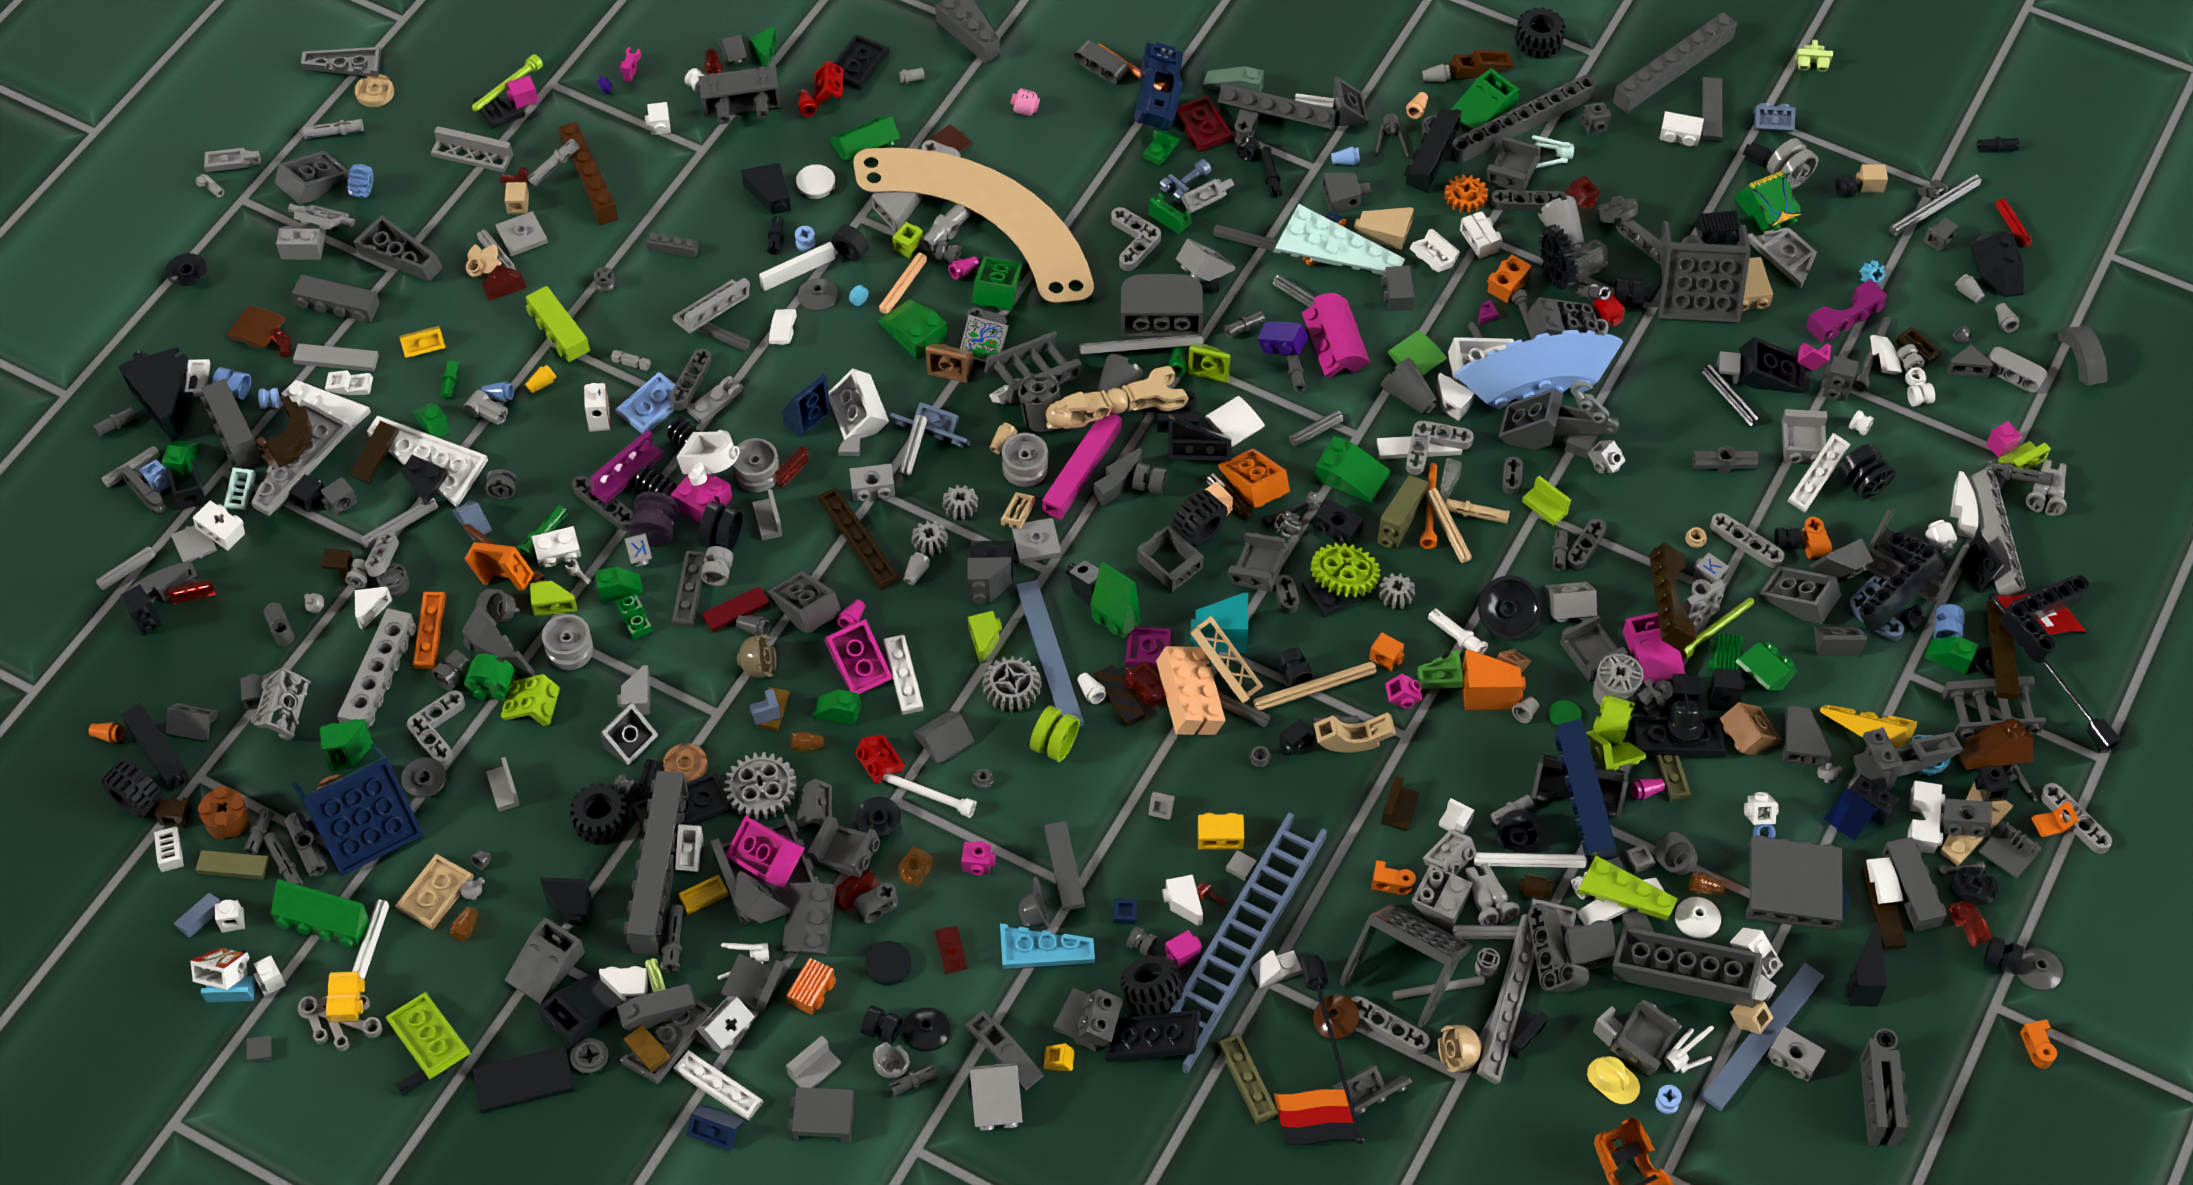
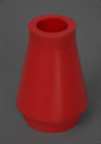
[798,90,818,117]

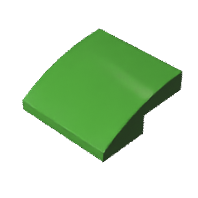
[1387,330,1447,376]

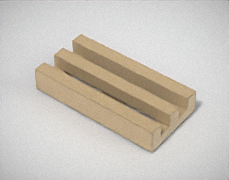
[1001,492,1036,529]

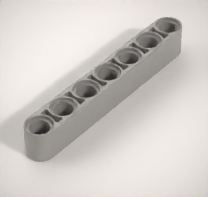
[1968,467,2026,596]

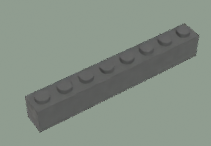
[1613,12,1737,113]

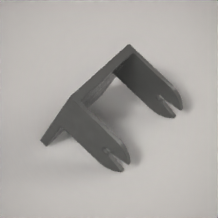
[1658,221,1751,322]
[1340,903,1473,1028]

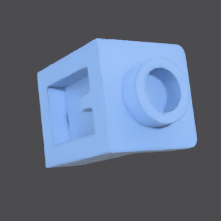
[138,459,171,493]

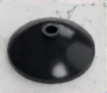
[1478,575,1542,640]

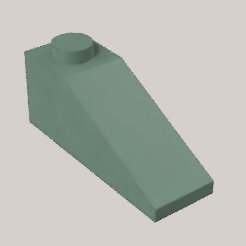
[1202,66,1264,92]

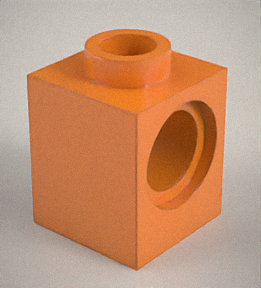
[1369,633,1405,671]

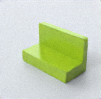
[1998,441,2051,474]
[1522,476,1571,526]

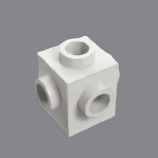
[1744,792,1778,825]

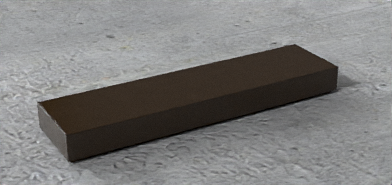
[1862,865,1907,950]

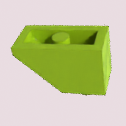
[530,581,578,616]
[968,611,1002,664]

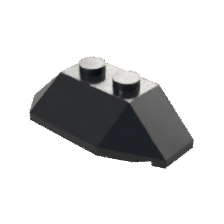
[1970,231,2024,297]

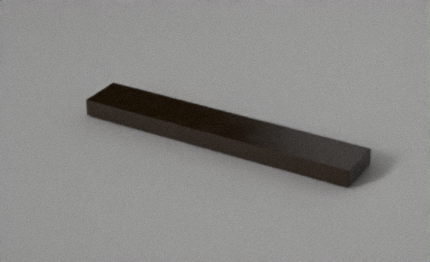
[818,487,899,590]
[1985,601,2020,700]

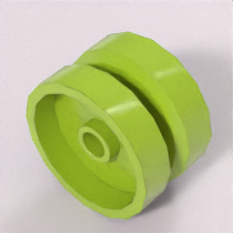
[1030,705,1080,762]

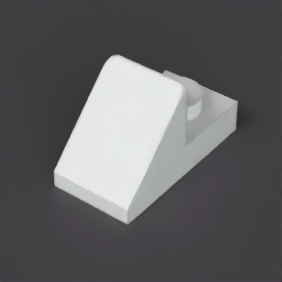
[675,824,704,872]
[1250,950,1302,988]

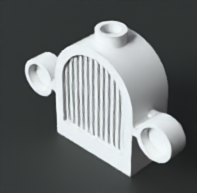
[676,430,739,485]

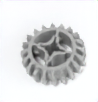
[982,655,1042,713]

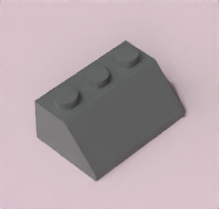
[782,882,836,956]

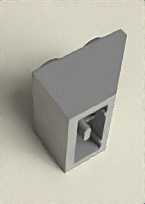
[1411,864,1472,931]

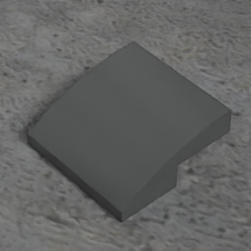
[1053,988,1099,1052]

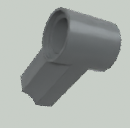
[263,602,295,646]

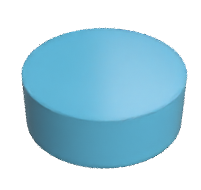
[849,285,869,306]

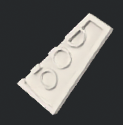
[281,380,371,432]

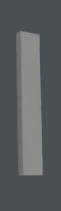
[1079,334,1203,354]

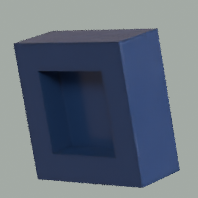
[1113,899,1137,924]

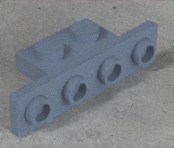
[890,402,971,447]

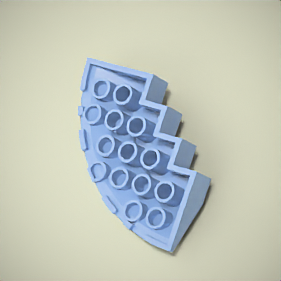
[1454,330,1623,410]

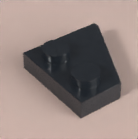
[473,94,525,129]
[401,455,449,505]

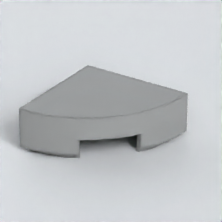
[838,435,860,456]

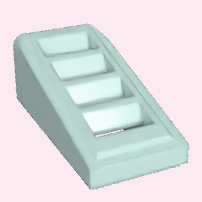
[224,468,256,511]

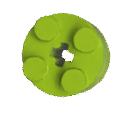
[1593,695,1635,745]

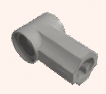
[464,390,508,425]

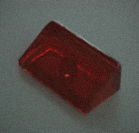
[834,869,879,913]

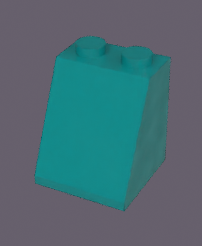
[1190,592,1248,652]

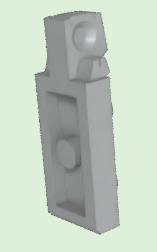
[204,148,261,172]
[1181,178,1234,214]

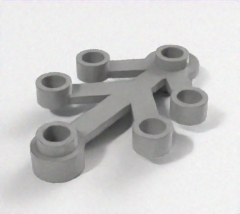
[298,995,383,1051]

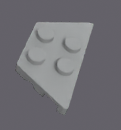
[1748,228,1817,288]

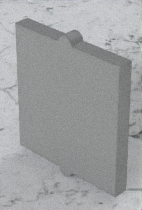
[171,525,217,562]

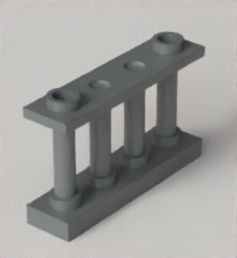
[984,331,1082,404]
[1942,676,2046,739]

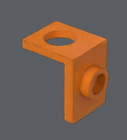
[2031,801,2079,837]

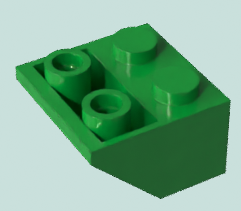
[320,719,373,772]

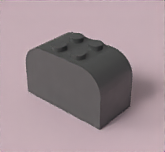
[1121,274,1203,338]

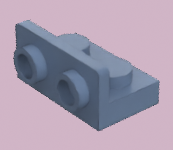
[1753,103,1795,132]

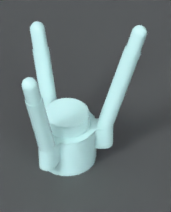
[1532,135,1574,168]

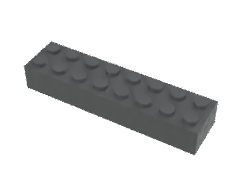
[624,771,689,956]

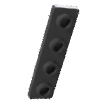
[1333,1064,1412,1115]

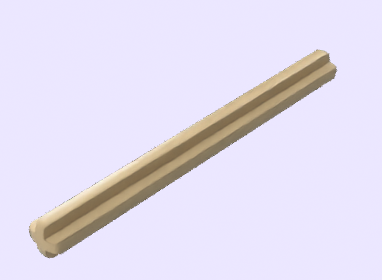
[1253,662,1377,711]

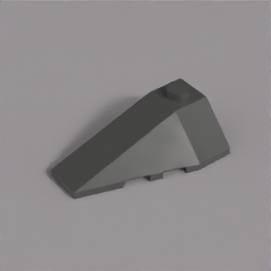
[462,604,536,679]

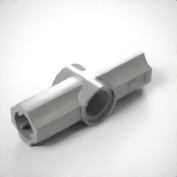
[920,204,971,252]

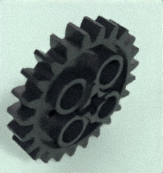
[1538,224,1578,290]

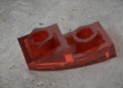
[1948,900,1992,947]

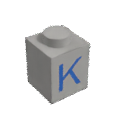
[624,533,652,567]
[1693,552,1729,584]

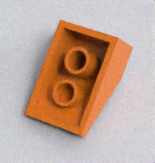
[1218,448,1290,508]

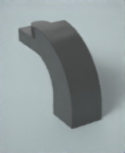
[2058,325,2107,385]

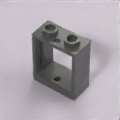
[1137,525,1204,592]

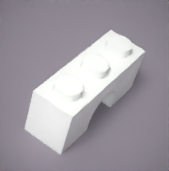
[1908,781,1945,854]

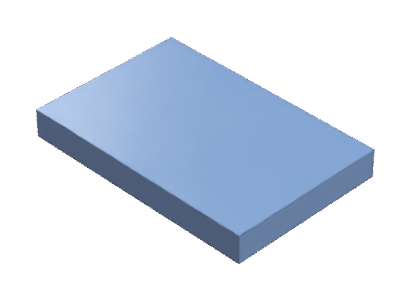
[615,372,682,434]

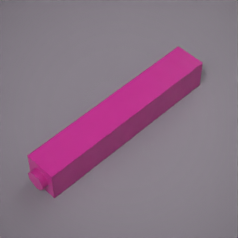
[1042,413,1121,520]

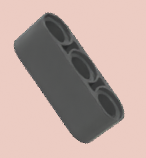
[1073,41,1129,84]

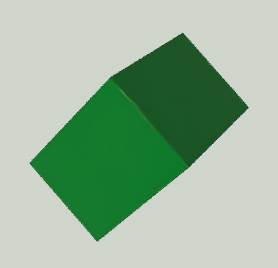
[749,27,777,67]

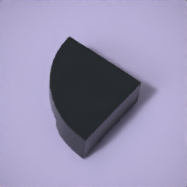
[1899,604,1922,633]

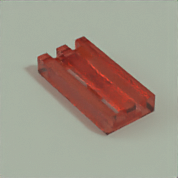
[775,445,810,488]

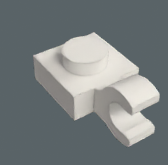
[989,378,1023,404]

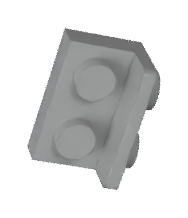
[1423,829,1477,875]

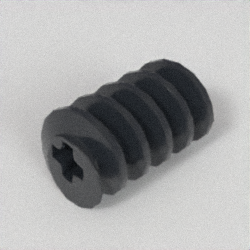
[667,416,701,449]
[633,465,677,508]

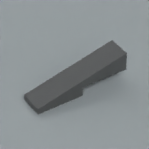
[1044,821,1085,911]

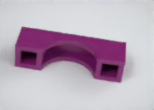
[1806,279,1887,343]

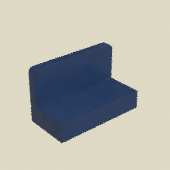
[686,1105,744,1151]

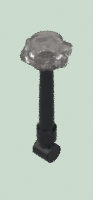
[1262,491,1322,527]

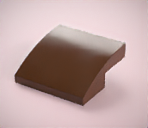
[227,306,286,349]

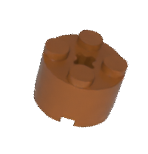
[198,786,250,840]

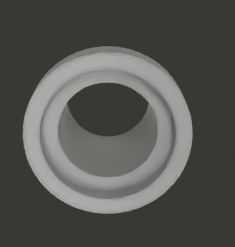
[1512,696,1539,723]

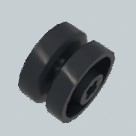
[698,501,743,552]

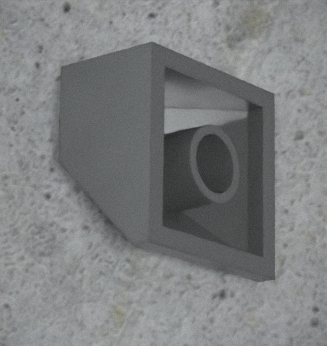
[734,871,792,923]

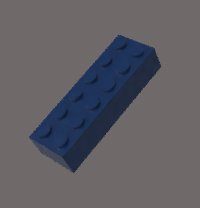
[1553,718,1618,863]

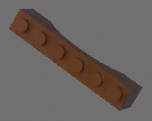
[558,121,618,226]

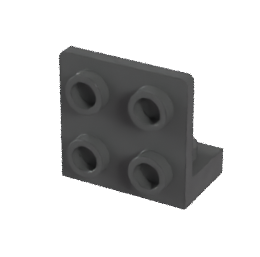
[721,954,785,1013]

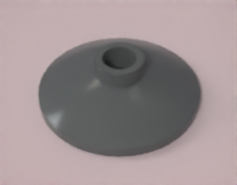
[798,278,838,311]
[401,758,446,798]
[2017,948,2063,991]

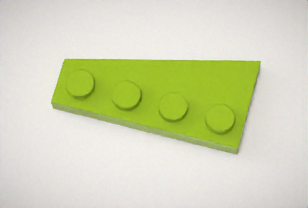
[1576,856,1678,920]

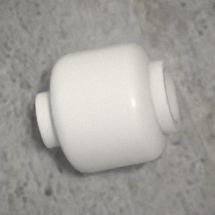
[1925,520,1957,553]

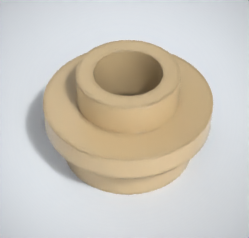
[1685,527,1707,548]

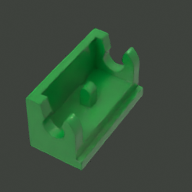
[1149,193,1192,234]

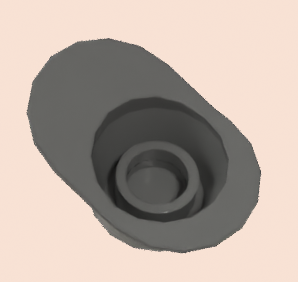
[476,589,520,624]
[1654,832,1698,875]
[1018,876,1050,928]

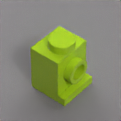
[892,222,923,258]

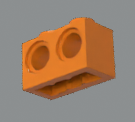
[1487,255,1532,303]

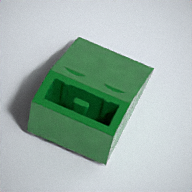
[1451,68,1520,130]

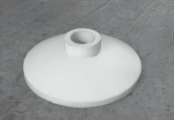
[1675,897,1721,939]

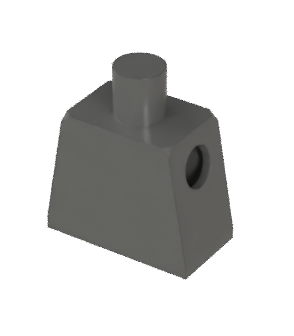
[1322,173,1371,213]

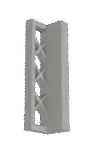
[431,126,513,173]
[673,278,750,333]

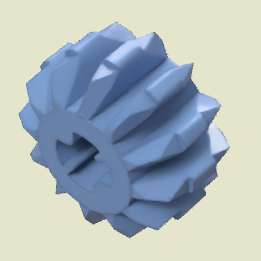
[347,164,374,198]

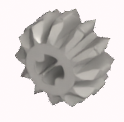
[943,484,978,521]
[911,520,948,557]
[1379,573,1415,609]

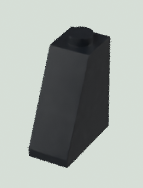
[741,162,791,214]

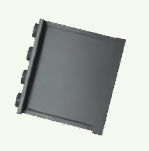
[710,814,820,926]
[1746,835,1843,931]

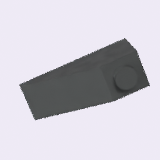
[617,984,696,1033]

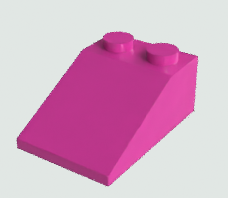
[824,619,893,694]
[725,816,805,889]

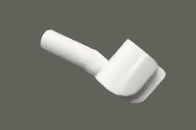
[565,559,592,585]

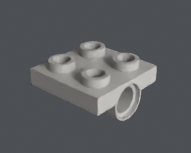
[1684,579,1726,625]

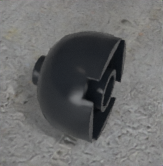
[1496,809,1542,853]

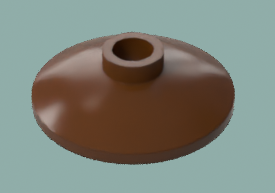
[1313,995,1359,1040]

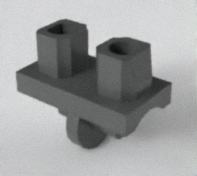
[1637,678,1673,714]

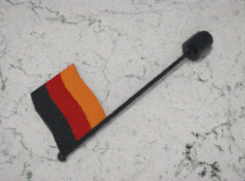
[1273,955,1365,1145]

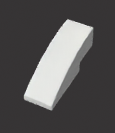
[1950,471,1978,539]

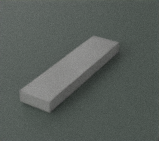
[293,344,379,372]

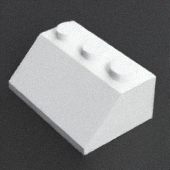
[828,369,889,440]

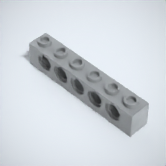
[337,608,416,728]

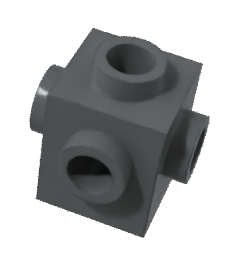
[1581,102,1611,135]

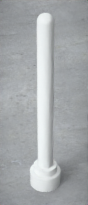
[882,774,976,818]

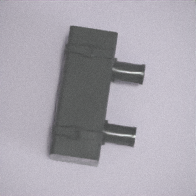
[698,65,782,124]

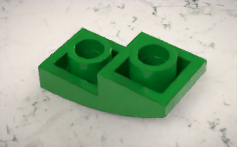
[616,594,653,639]

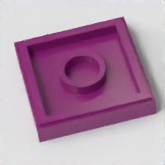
[1125,626,1172,669]

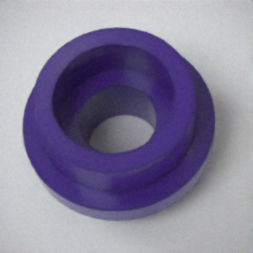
[596,75,613,94]

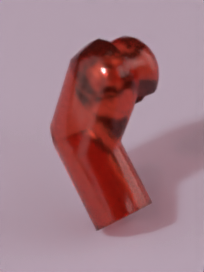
[500,167,529,184]
[271,328,291,357]

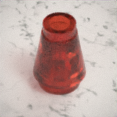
[704,49,723,75]

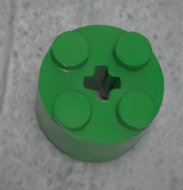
[464,654,515,701]

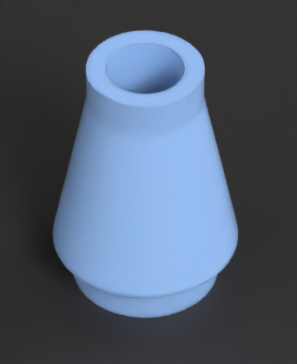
[1331,146,1360,166]

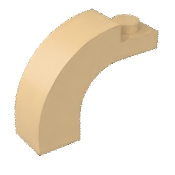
[1314,713,1396,753]

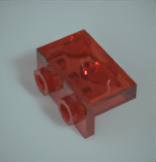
[1124,661,1166,708]

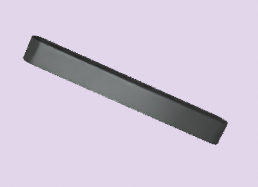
[1451,75,1596,163]

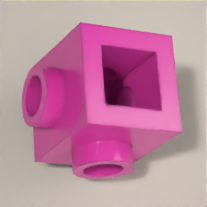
[1385,674,1422,709]
[961,841,996,876]

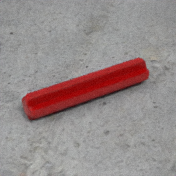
[1995,198,2032,247]

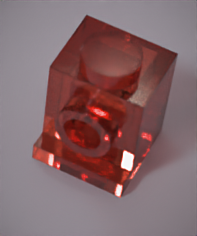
[1565,176,1601,209]

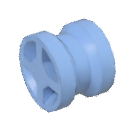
[795,226,816,251]
[258,388,280,409]
[1655,1085,1682,1114]

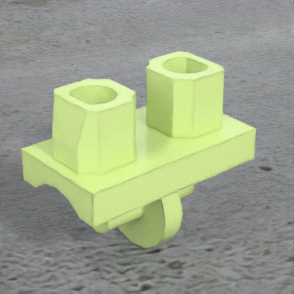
[1795,40,1833,72]

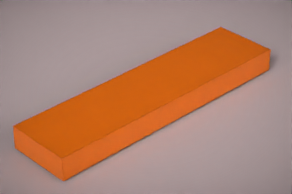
[413,592,446,669]

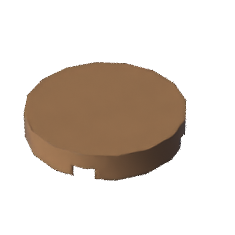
[663,743,708,783]

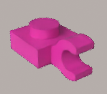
[620,47,641,82]

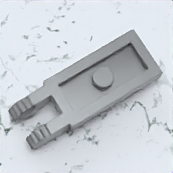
[687,376,743,424]

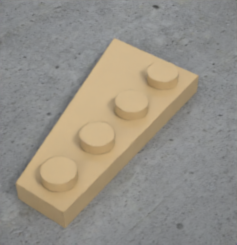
[1940,782,2013,866]

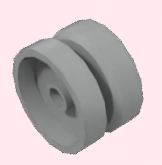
[1767,138,1819,189]
[1002,433,1048,487]
[733,438,780,493]
[542,614,594,670]

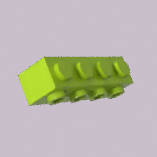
[525,286,590,362]

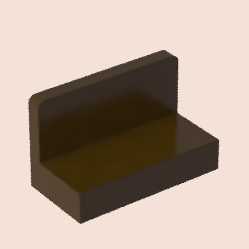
[1381,776,1419,831]

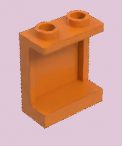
[465,542,534,591]

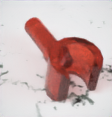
[1196,882,1227,905]

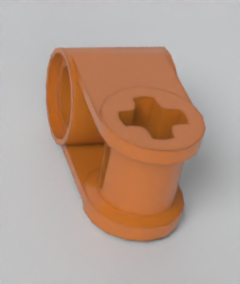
[1801,517,1832,559]

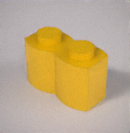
[326,971,365,1022]

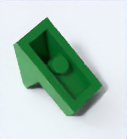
[1143,130,1180,166]

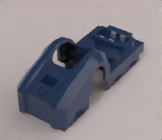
[1134,42,1183,131]

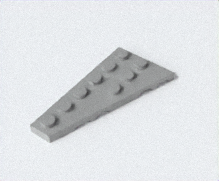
[251,399,351,516]

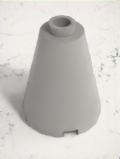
[1538,196,1585,254]

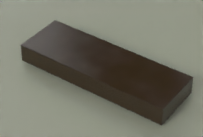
[350,421,400,484]

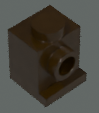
[154,797,193,828]

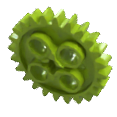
[1310,543,1381,597]

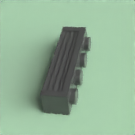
[646,233,699,258]

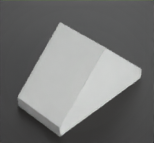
[355,587,392,630]

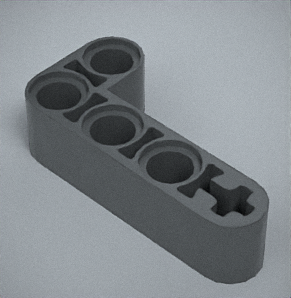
[1528,904,1589,994]

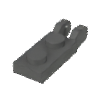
[122,465,165,515]

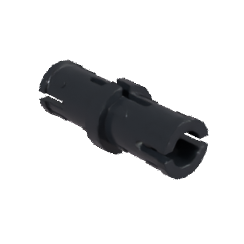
[1977,137,2019,153]
[767,216,784,255]

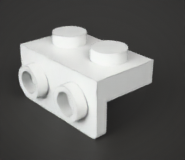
[1410,229,1460,272]
[532,526,581,567]

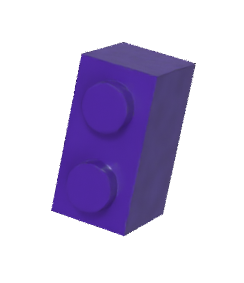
[1257,321,1308,356]

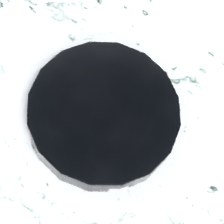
[1952,867,1998,905]
[865,941,911,986]

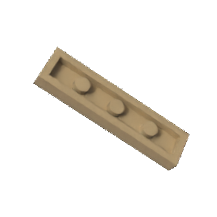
[1190,616,1263,703]

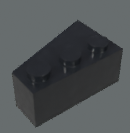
[1168,415,1232,461]

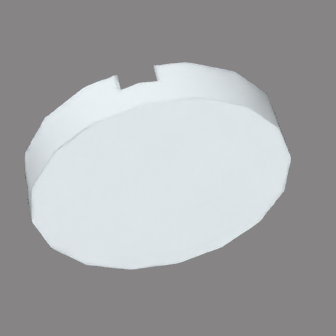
[796,165,835,199]

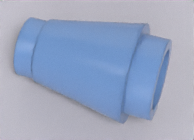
[481,381,514,402]

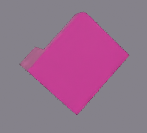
[1797,343,1831,371]

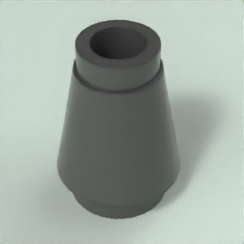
[736,615,770,636]

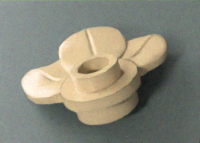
[466,244,501,278]

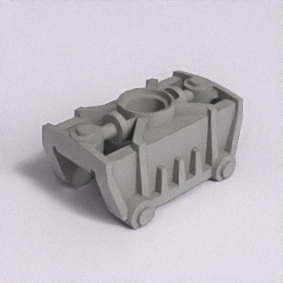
[251,668,310,740]

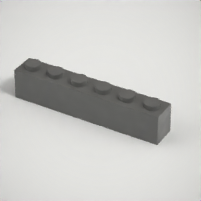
[1218,83,1338,130]

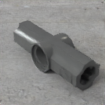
[1692,446,1758,473]
[284,812,328,877]

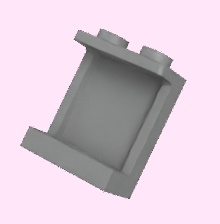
[1781,409,1827,464]
[969,1062,1023,1130]

